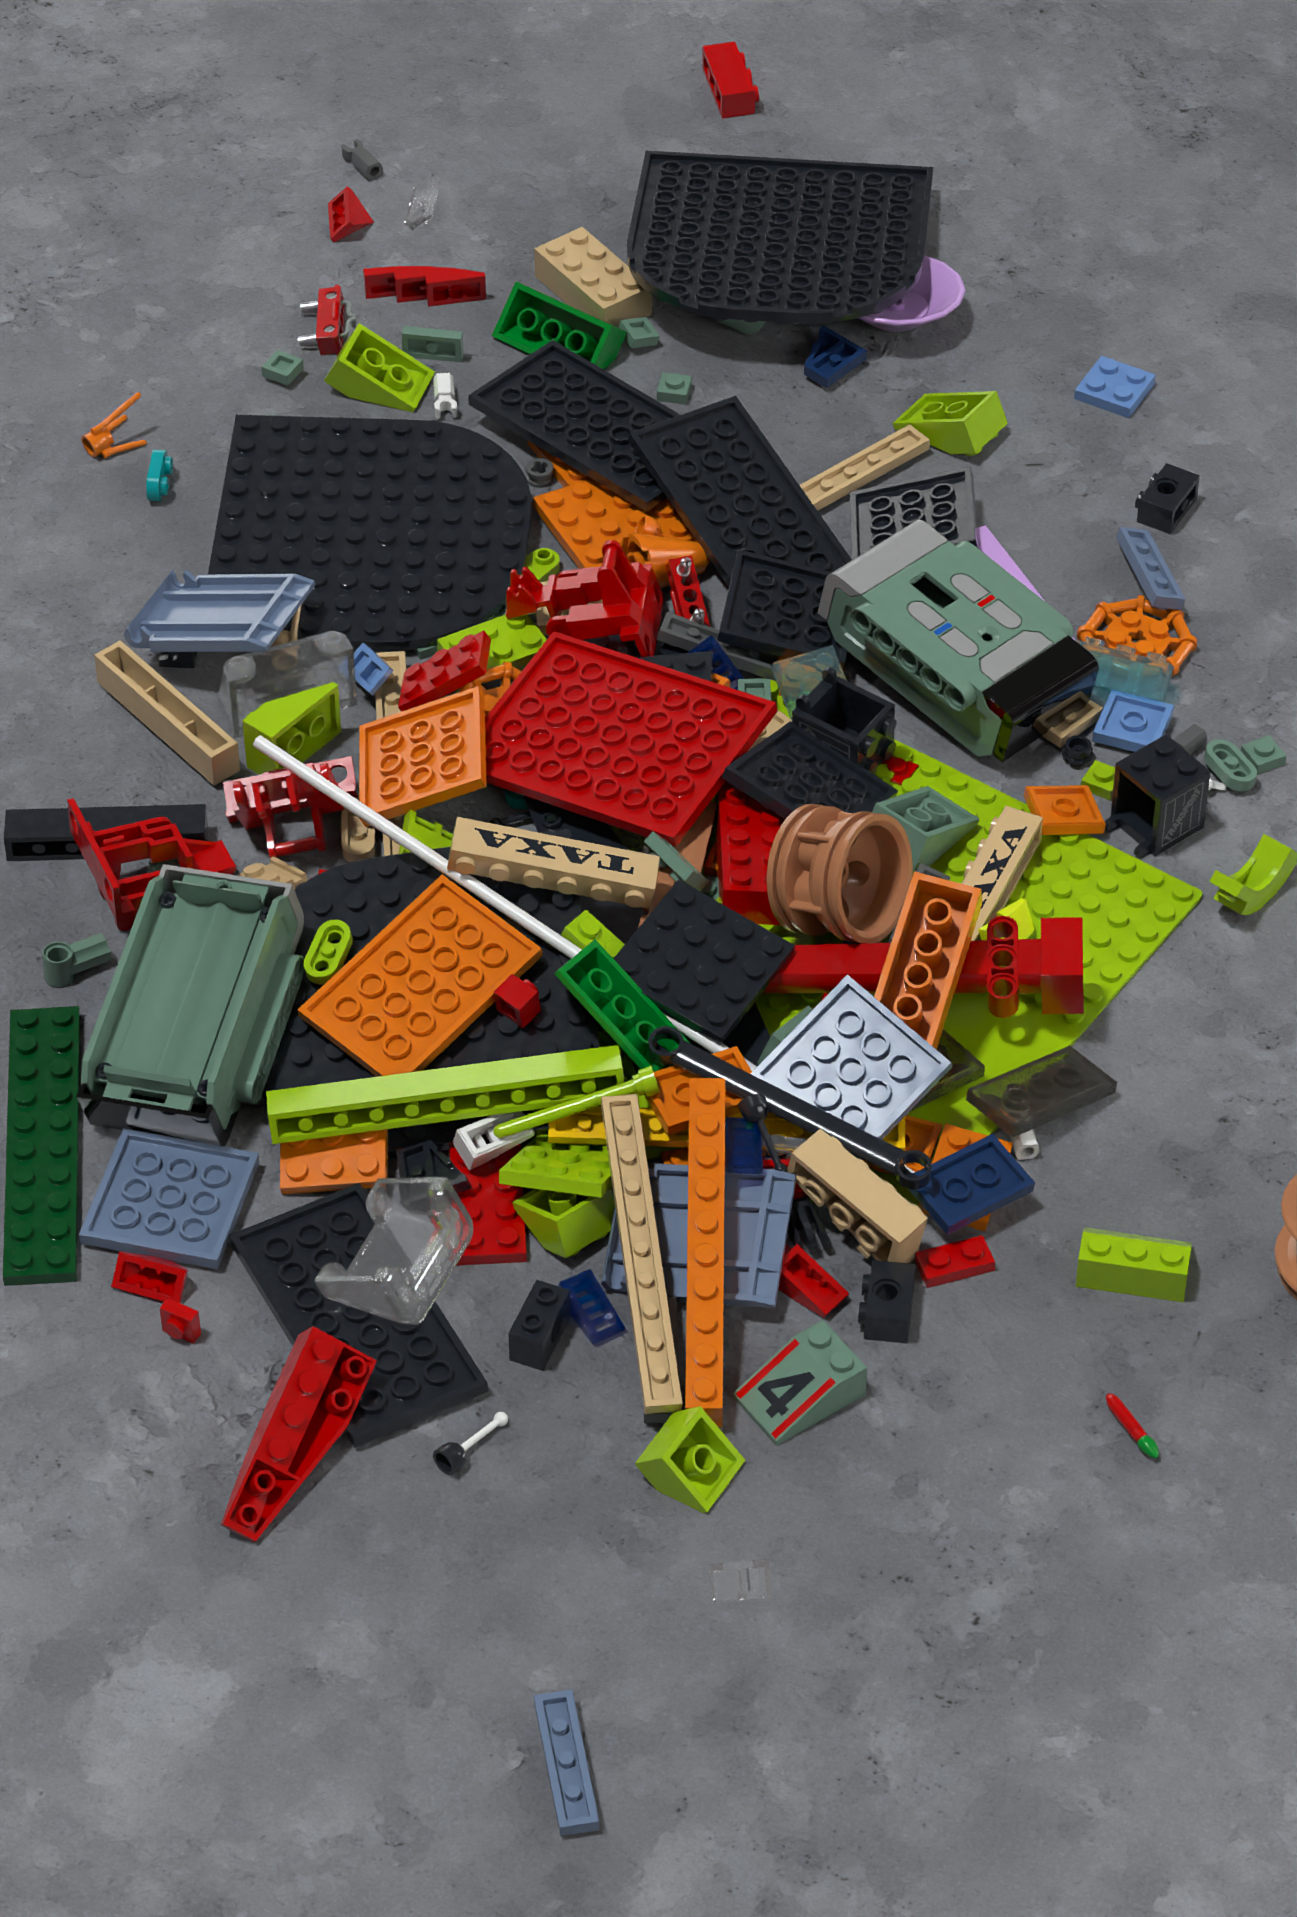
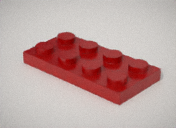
[450,1144,527,1266]

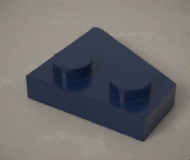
[804,325,867,388]

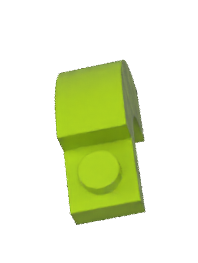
[1209,834,1297,915]

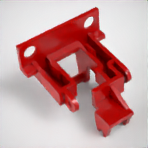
[506,540,664,657]
[223,756,359,858]
[67,798,236,931]

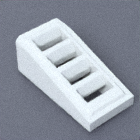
[453,1111,535,1170]

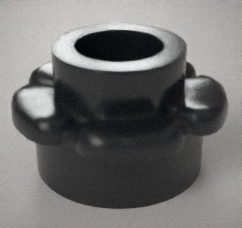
[1061,736,1094,766]

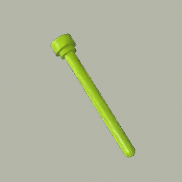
[493,1066,660,1138]

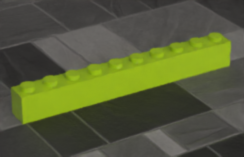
[266,1045,624,1144]

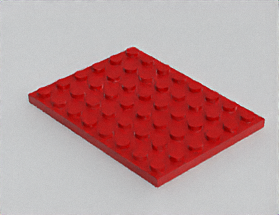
[485,631,778,847]

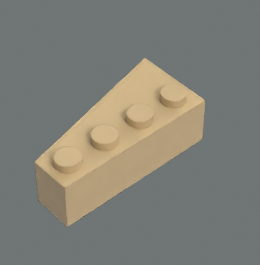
[788,1128,928,1264]

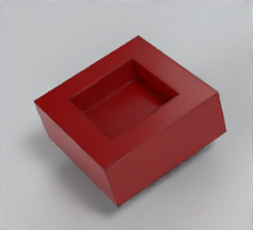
[160,1298,201,1344]

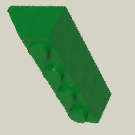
[492,281,627,370]
[554,939,690,1072]

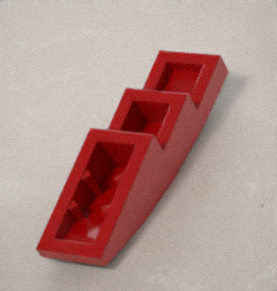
[363,266,486,307]
[778,1244,849,1318]

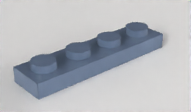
[1116,527,1185,610]
[534,1689,599,1836]

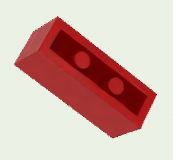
[702,41,759,119]

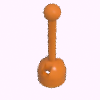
[635,514,678,539]

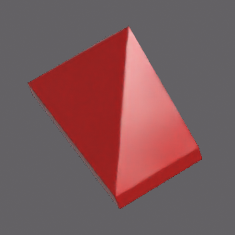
[328,186,374,243]
[111,1251,188,1303]

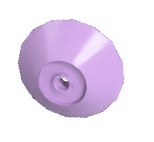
[858,255,966,332]

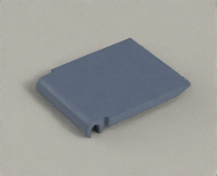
[124,569,316,652]
[601,1164,797,1308]

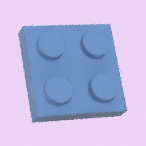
[1074,356,1156,418]
[1092,690,1174,752]

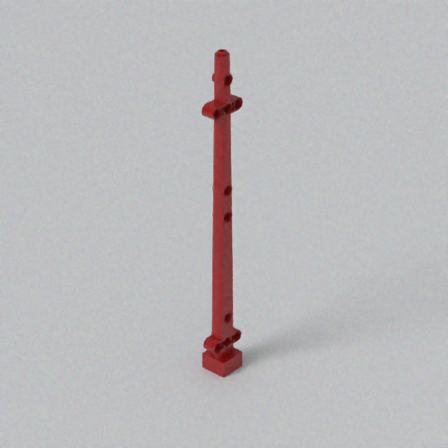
[763,915,1084,1018]

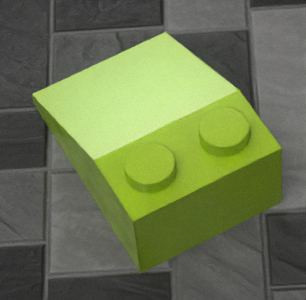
[324,323,435,412]
[892,391,1008,456]
[242,682,342,775]

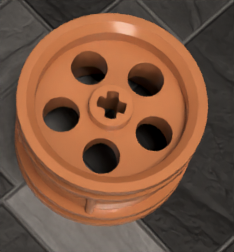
[767,804,913,943]

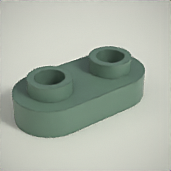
[1204,739,1257,792]

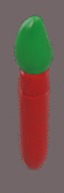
[1105,1393,1159,1459]

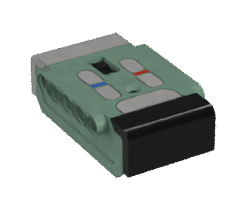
[817,520,1099,763]
[76,864,305,1147]

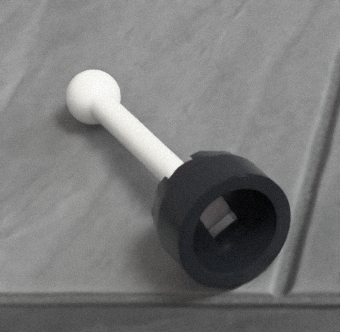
[433,1412,508,1475]

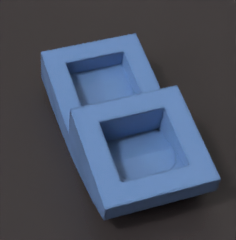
[343,643,393,695]

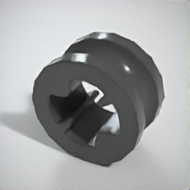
[526,458,554,488]

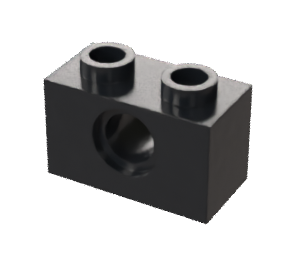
[1135,463,1200,534]
[858,1260,916,1344]
[508,1280,571,1371]

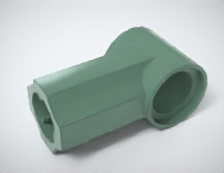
[42,933,111,987]

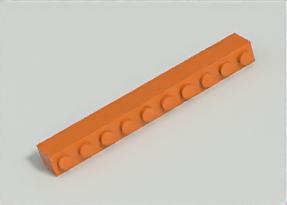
[685,1078,725,1427]

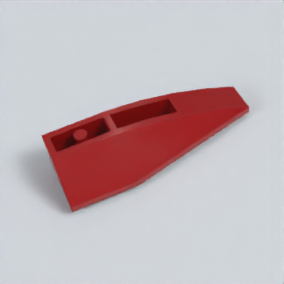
[221,1326,377,1542]

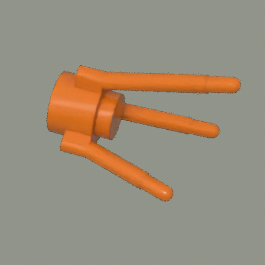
[81,392,147,459]

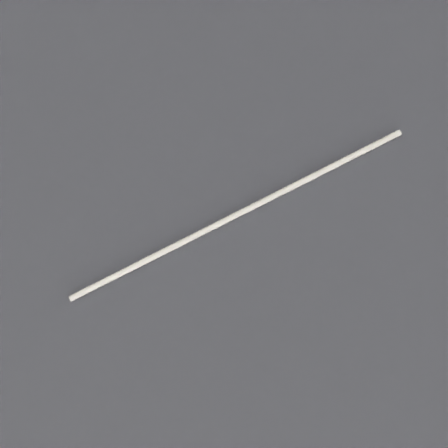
[253,735,915,1173]

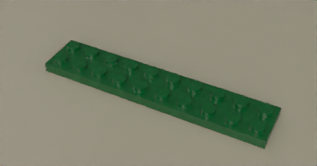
[3,1006,81,1286]

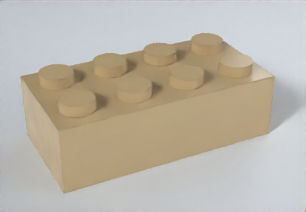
[534,227,652,328]

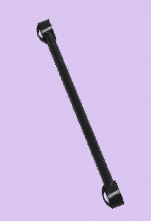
[648,1026,932,1190]

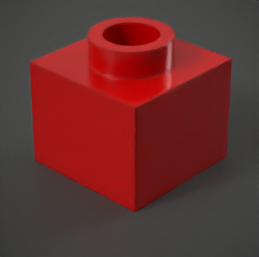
[493,974,541,1029]

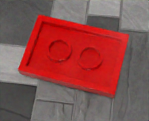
[398,630,491,712]

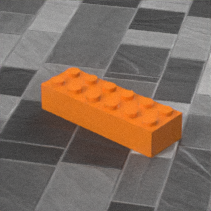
[874,871,982,1050]

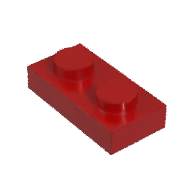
[914,1235,995,1288]

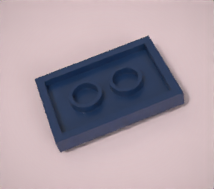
[909,1134,1035,1235]

